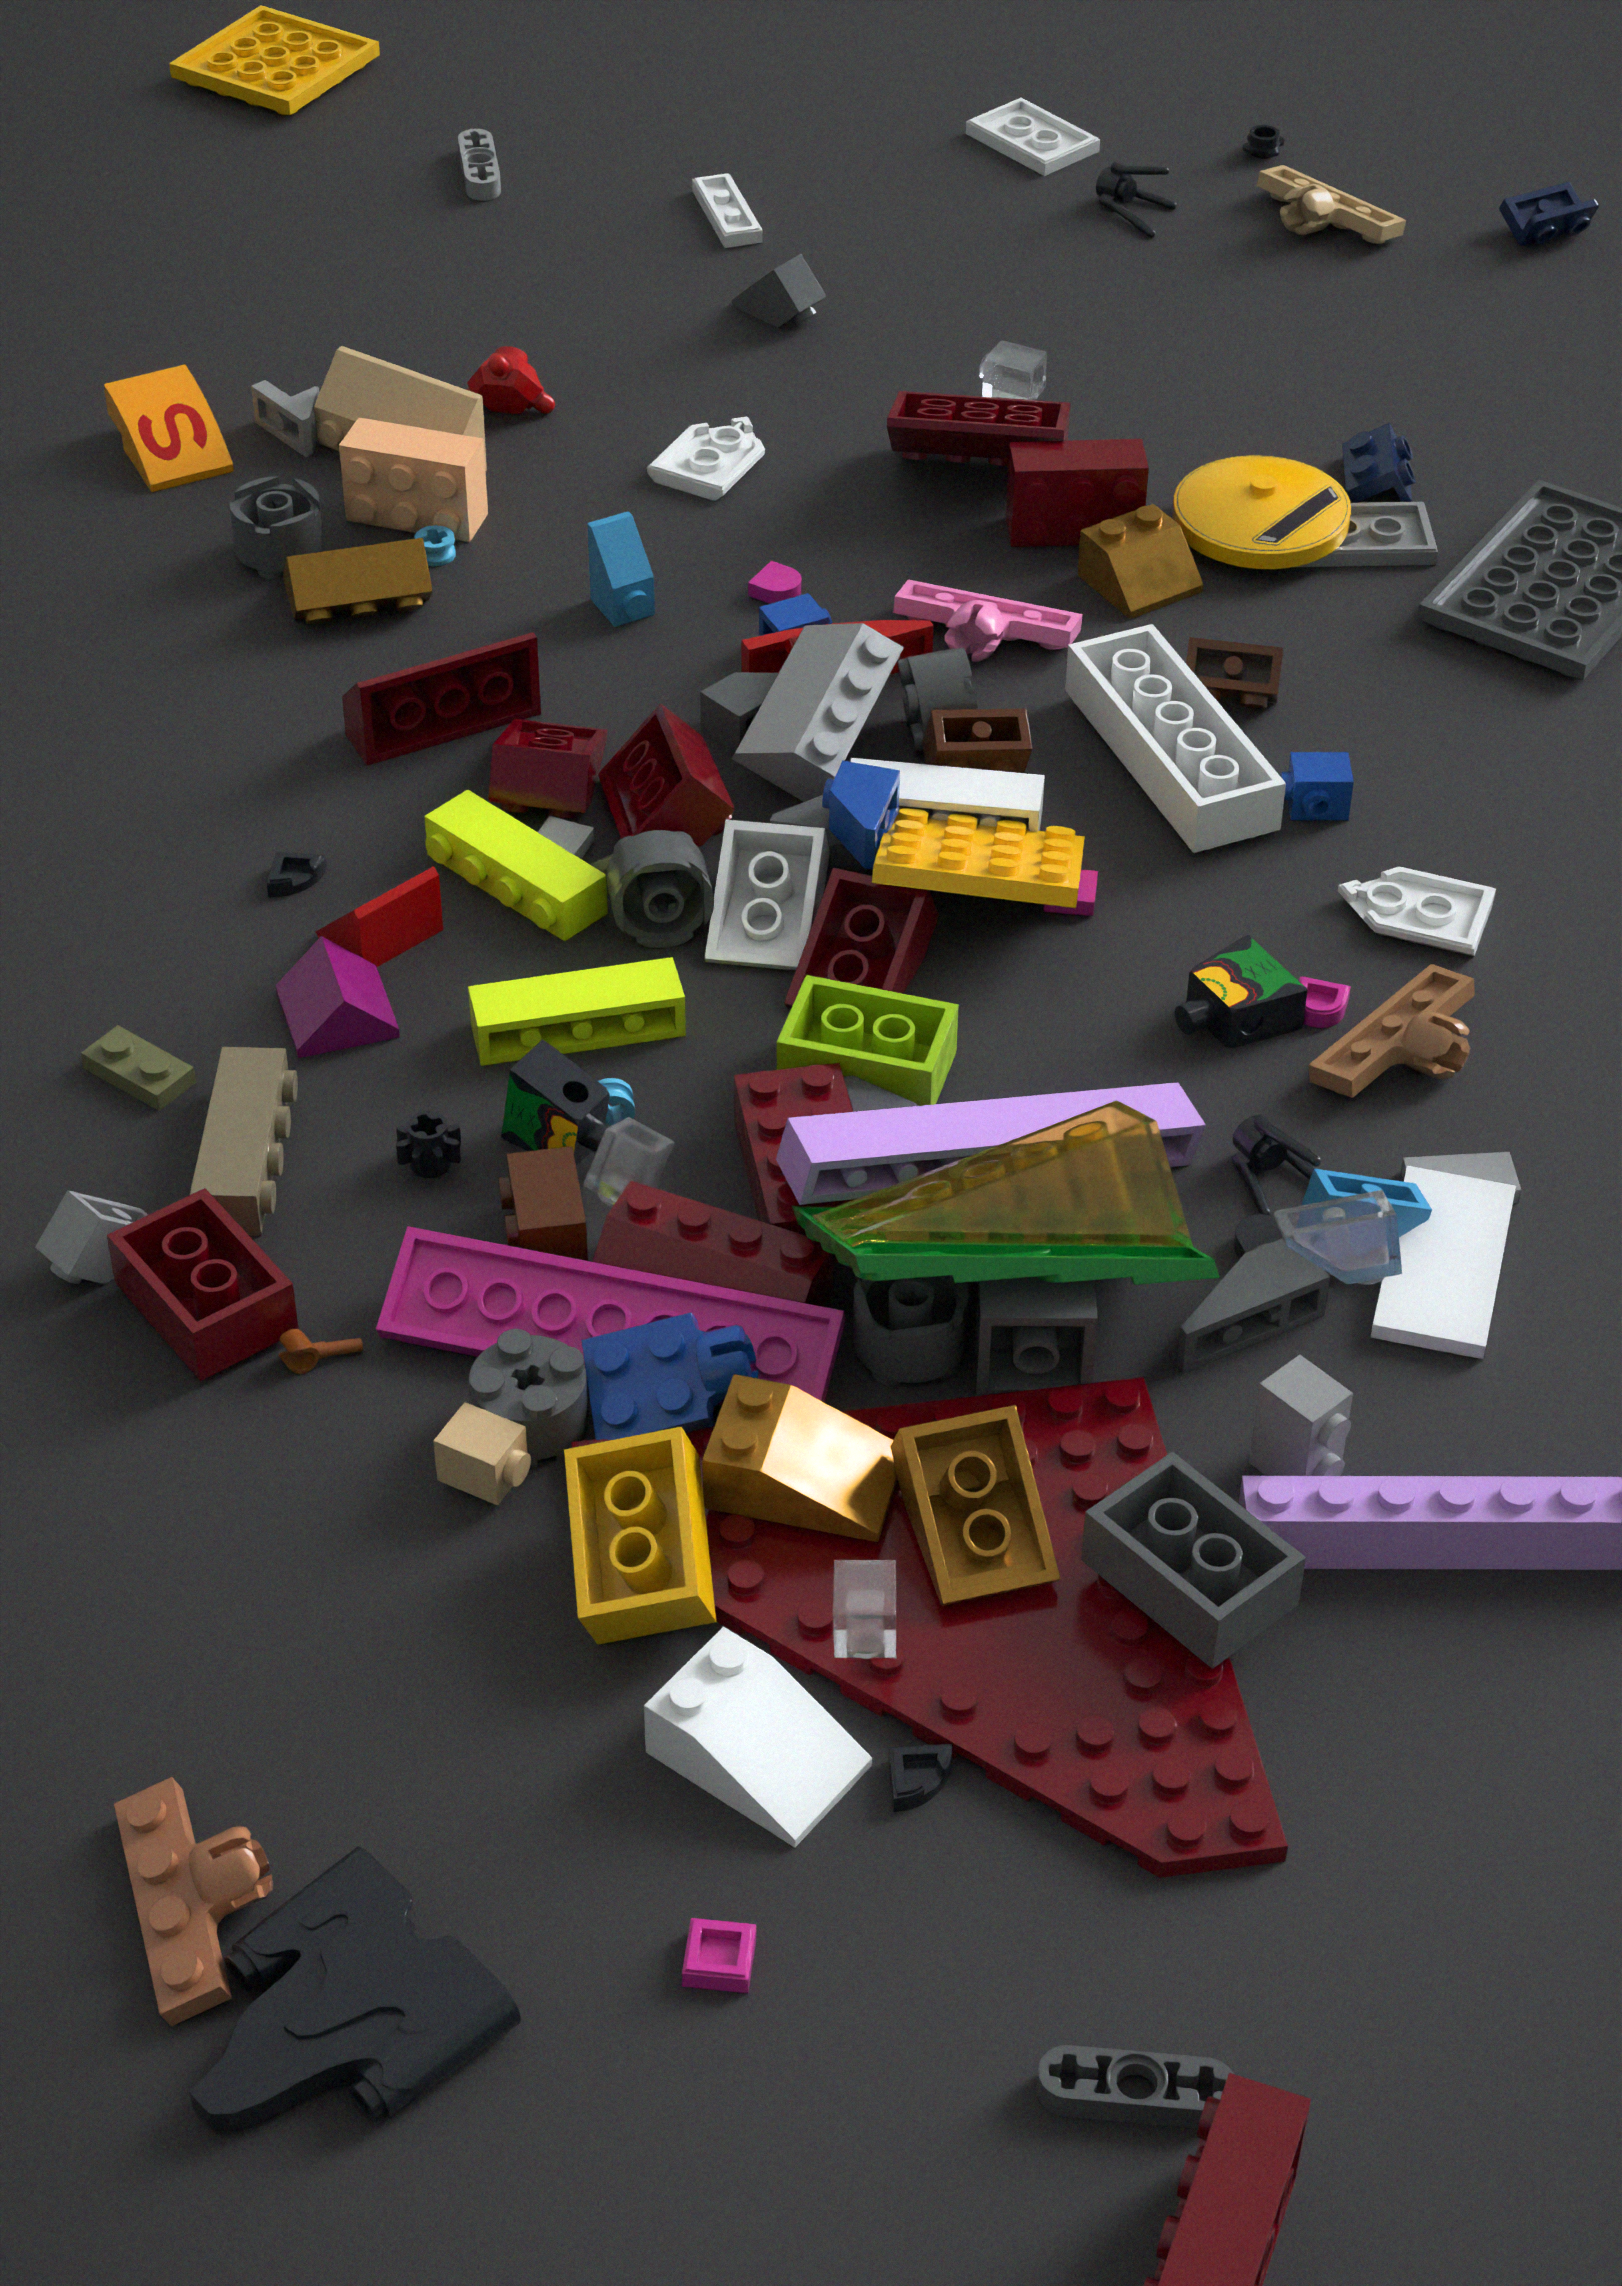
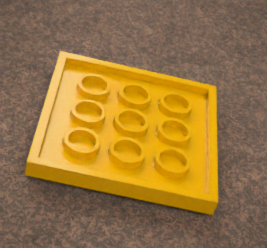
[169,5,380,115]
[872,808,1085,908]

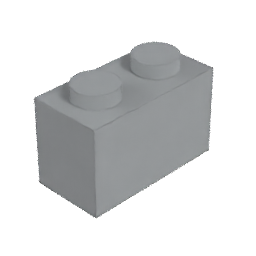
[1249,1354,1353,1476]

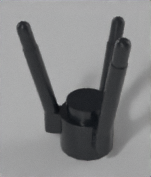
[1096,162,1177,237]
[1231,1114,1321,1215]

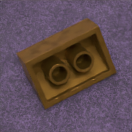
[283,538,433,624]

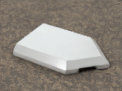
[647,416,765,501]
[1338,867,1496,956]

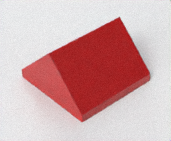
[315,866,443,967]

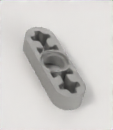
[458,129,501,201]

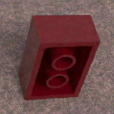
[1006,439,1149,547]
[107,1188,299,1381]

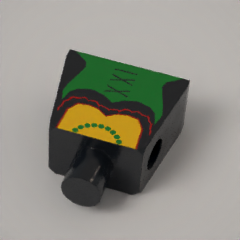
[1174,935,1308,1048]
[501,1040,626,1166]

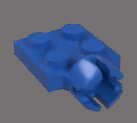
[581,1312,759,1440]

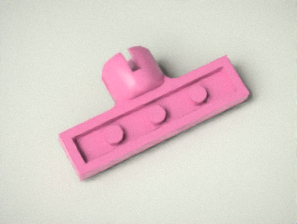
[893,580,1083,662]

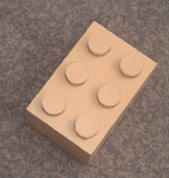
[339,418,488,542]

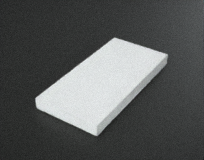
[1371,1166,1516,1359]

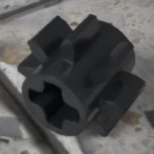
[396,1111,461,1178]

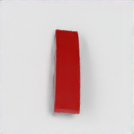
[741,620,934,674]

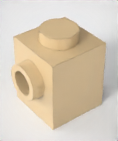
[433,1402,531,1505]

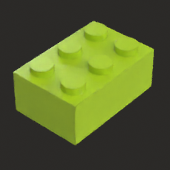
[777,975,959,1106]

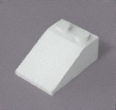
[705,820,830,971]
[644,1627,872,1848]

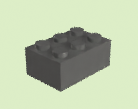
[1081,1451,1306,1669]

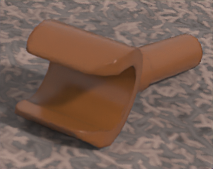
[279,1329,363,1374]

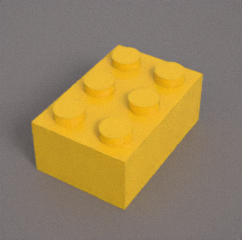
[564,1427,716,1645]

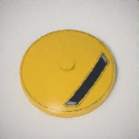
[1172,455,1351,569]

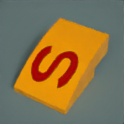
[104,364,234,492]

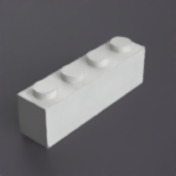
[850,758,1045,832]

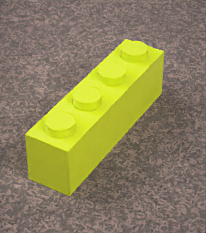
[424,790,608,941]
[468,957,686,1066]

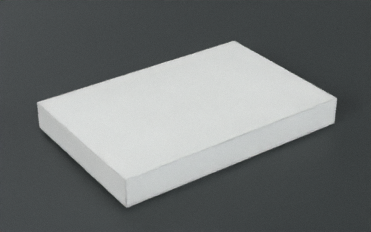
[966,98,1100,176]

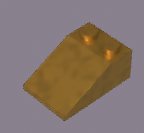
[702,1374,898,1542]
[890,1405,1061,1606]

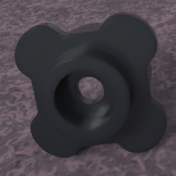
[1242,125,1285,159]

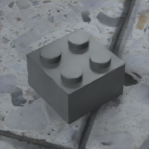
[974,1277,1098,1396]

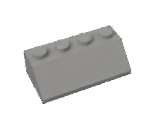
[732,623,904,802]

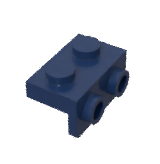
[1498,182,1599,246]
[1342,423,1416,503]

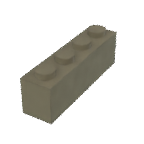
[190,1047,298,1236]

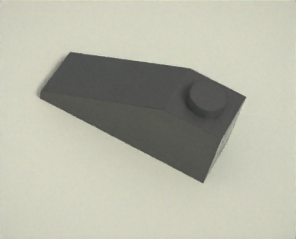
[1176,1235,1330,1374]

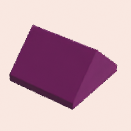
[275,936,400,1058]

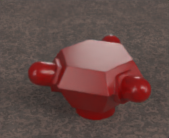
[465,346,555,414]

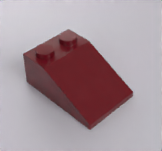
[488,719,608,818]
[784,868,939,1008]

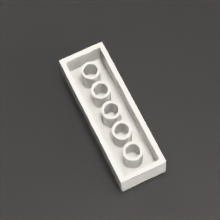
[1065,624,1286,853]

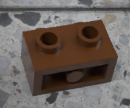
[1186,637,1284,709]
[923,708,1032,773]
[498,1146,588,1261]

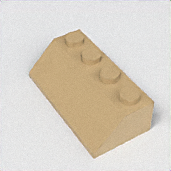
[314,346,487,471]

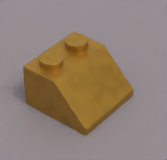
[1078,504,1203,619]

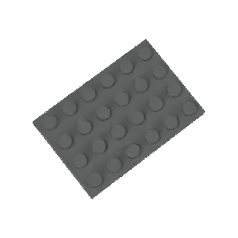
[1417,479,1622,680]

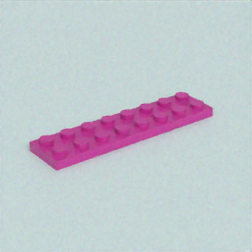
[376,1226,846,1406]

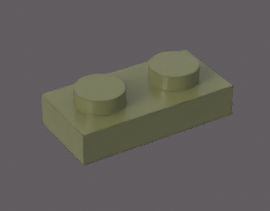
[81,1025,196,1111]

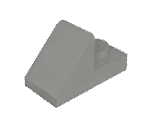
[251,380,320,457]

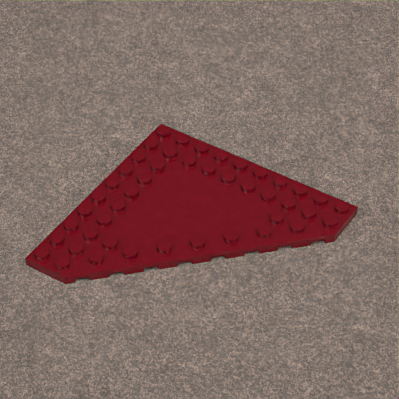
[571,1377,1288,1878]

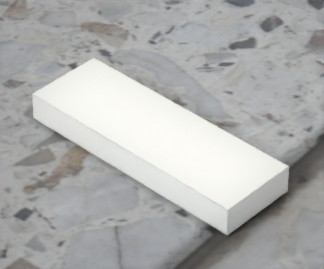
[692,173,763,248]

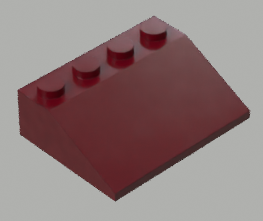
[887,391,1071,466]

